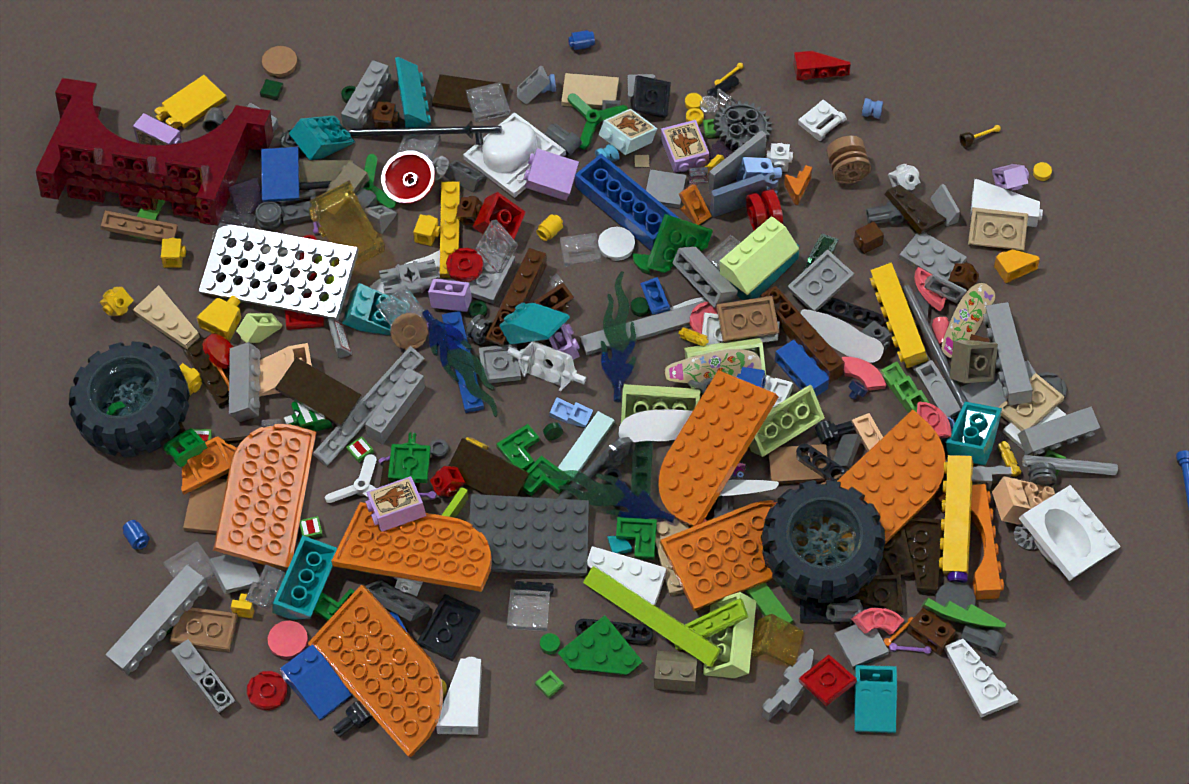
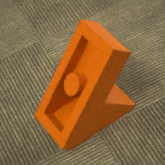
[784,165,812,205]
[678,184,711,225]

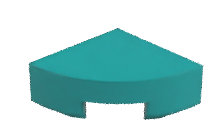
[607,536,632,554]

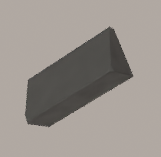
[444,160,486,192]

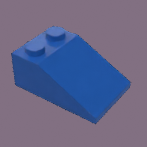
[280,644,352,721]

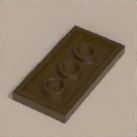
[432,74,510,116]
[275,357,362,427]
[449,438,530,497]

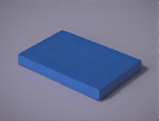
[261,147,300,202]

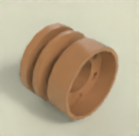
[826,136,871,184]

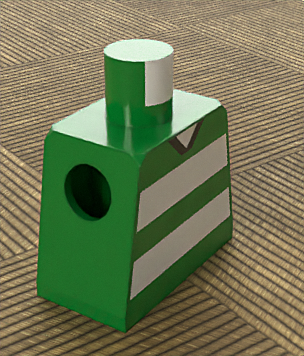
[284,401,332,432]

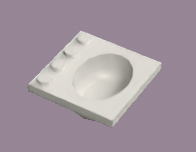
[463,112,566,198]
[1019,485,1121,581]

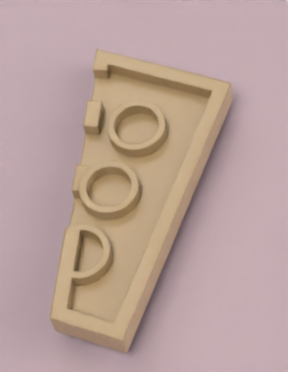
[133,285,200,349]
[655,518,689,596]

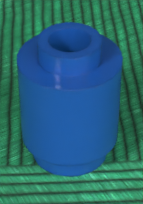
[568,30,595,50]
[122,520,150,549]

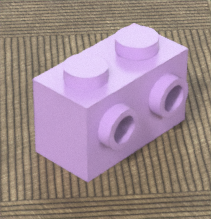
[992,164,1029,190]
[428,278,472,312]
[549,323,580,360]

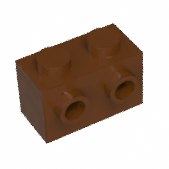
[533,283,574,312]
[907,607,956,656]

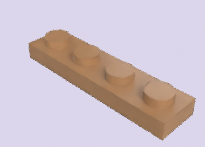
[101,210,178,242]

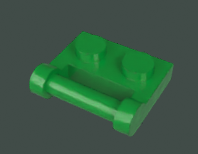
[163,428,208,467]

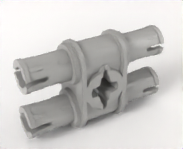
[379,259,439,297]

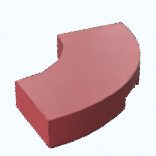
[914,267,946,311]
[842,357,886,390]
[917,402,951,438]
[851,608,905,635]

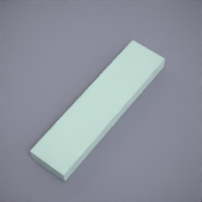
[558,411,614,481]

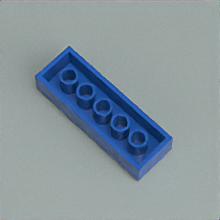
[575,154,679,251]

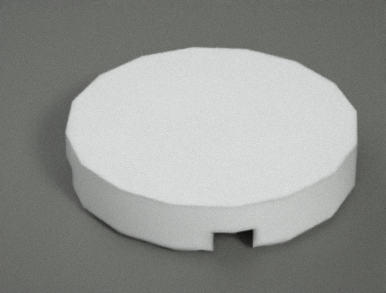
[598,227,635,261]

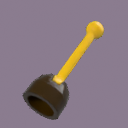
[959,125,1001,148]

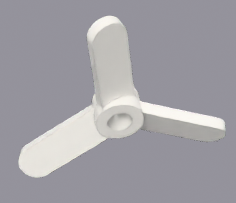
[325,454,376,503]

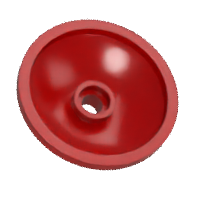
[381,151,435,204]

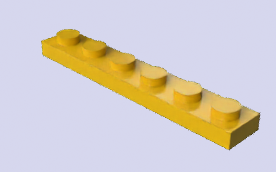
[440,182,460,278]

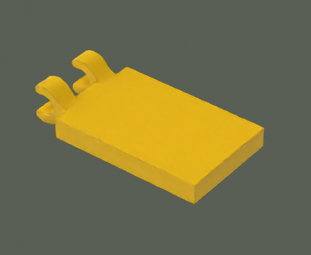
[154,75,227,129]

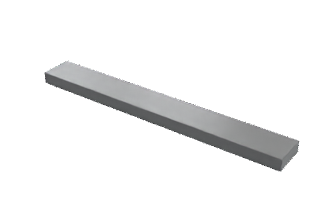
[580,300,708,355]
[312,346,425,467]

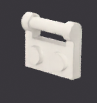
[798,100,847,141]

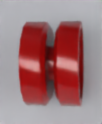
[746,189,783,231]

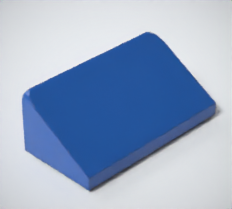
[640,277,670,315]

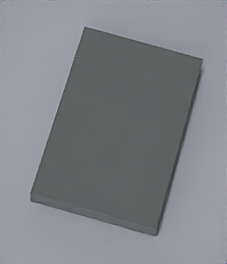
[365,579,430,621]

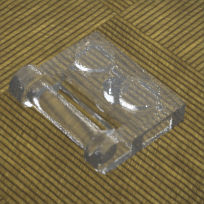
[560,233,601,267]

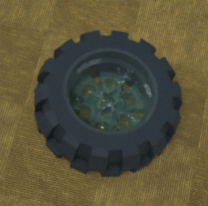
[68,341,190,457]
[761,480,885,603]

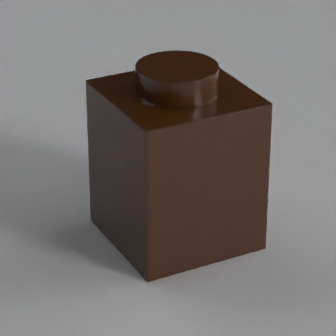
[853,221,884,254]

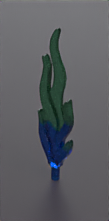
[600,271,636,402]
[422,310,498,417]
[538,463,675,523]

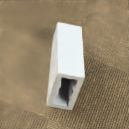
[970,179,1043,227]
[436,657,482,735]

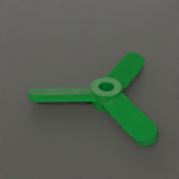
[567,93,629,150]
[363,154,397,209]

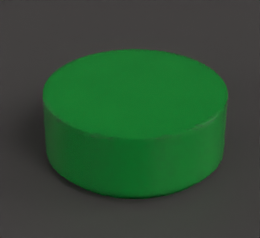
[540,633,560,654]

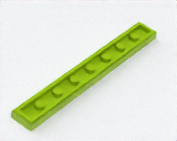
[583,566,722,667]

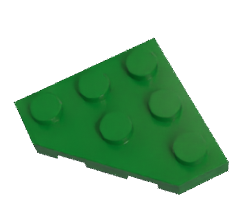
[646,214,713,273]
[558,615,643,675]

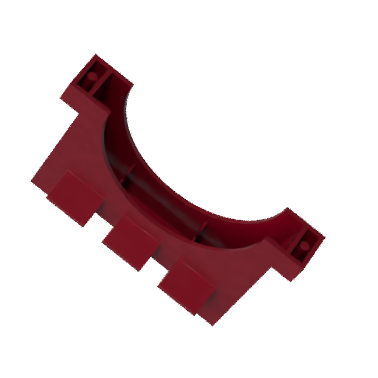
[36,78,274,226]

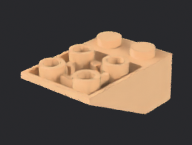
[259,343,312,397]
[992,476,1055,524]

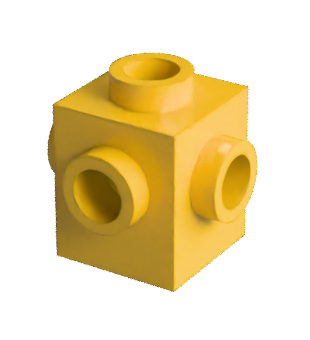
[99,287,134,316]

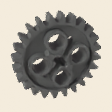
[713,100,772,150]

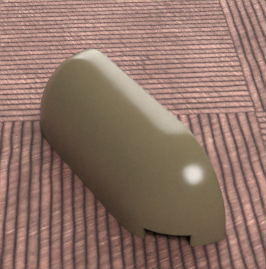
[299,160,353,182]

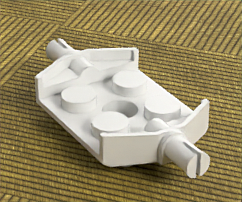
[507,341,587,391]

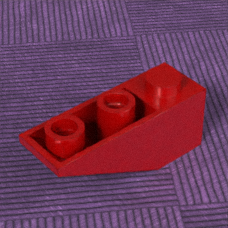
[793,51,851,80]

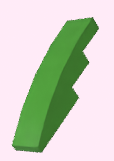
[880,361,929,413]
[921,598,1006,629]

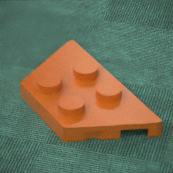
[181,436,237,495]

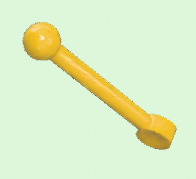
[715,63,744,86]

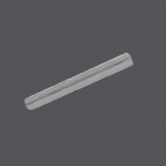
[1022,455,1118,475]

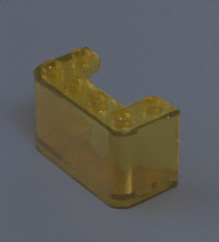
[308,180,385,267]

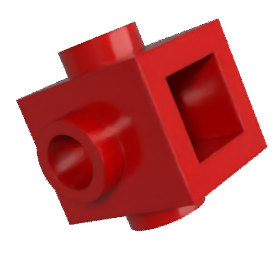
[430,466,465,497]

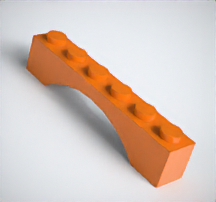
[971,484,1004,600]

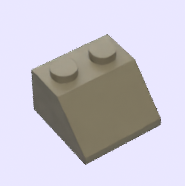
[950,340,998,383]
[654,650,697,692]

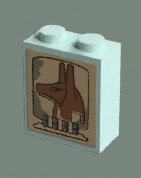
[599,109,657,155]

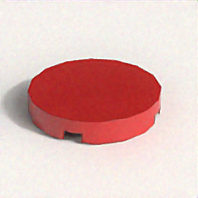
[446,248,484,282]
[203,334,233,369]
[247,671,288,711]

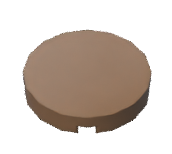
[262,46,298,78]
[390,313,428,350]

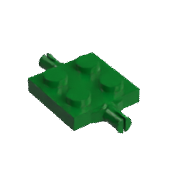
[388,432,431,483]

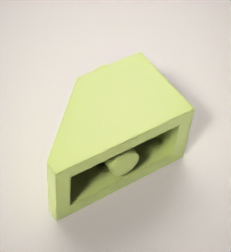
[236,313,283,343]

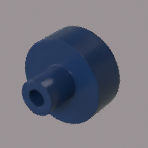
[848,380,868,400]

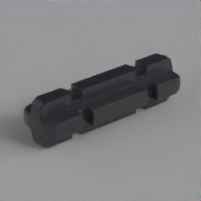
[707,75,739,99]
[515,581,554,595]

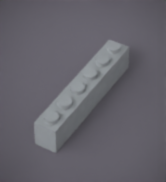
[983,302,1032,405]
[106,565,208,675]

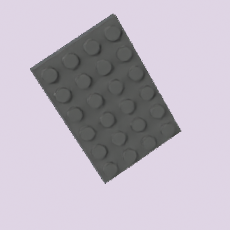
[469,494,589,576]

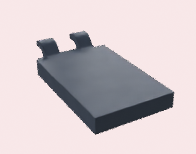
[710,172,779,217]

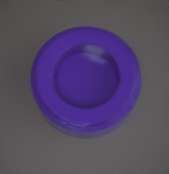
[947,571,968,583]

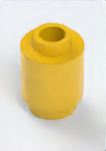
[536,214,563,241]

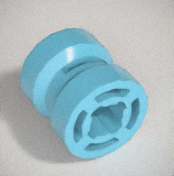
[595,144,620,162]

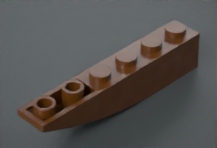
[485,248,547,346]
[760,286,845,384]

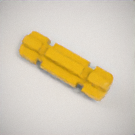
[678,327,709,346]
[997,441,1021,477]

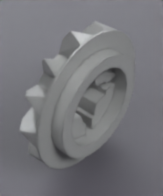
[432,156,449,181]
[1014,524,1037,549]

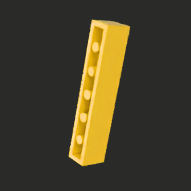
[869,262,929,368]
[939,455,973,576]

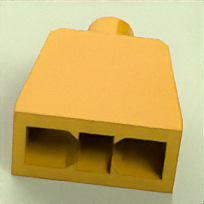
[197,295,241,342]

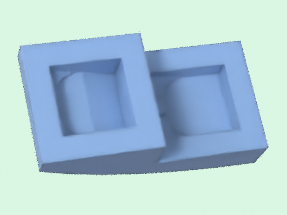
[548,397,593,427]

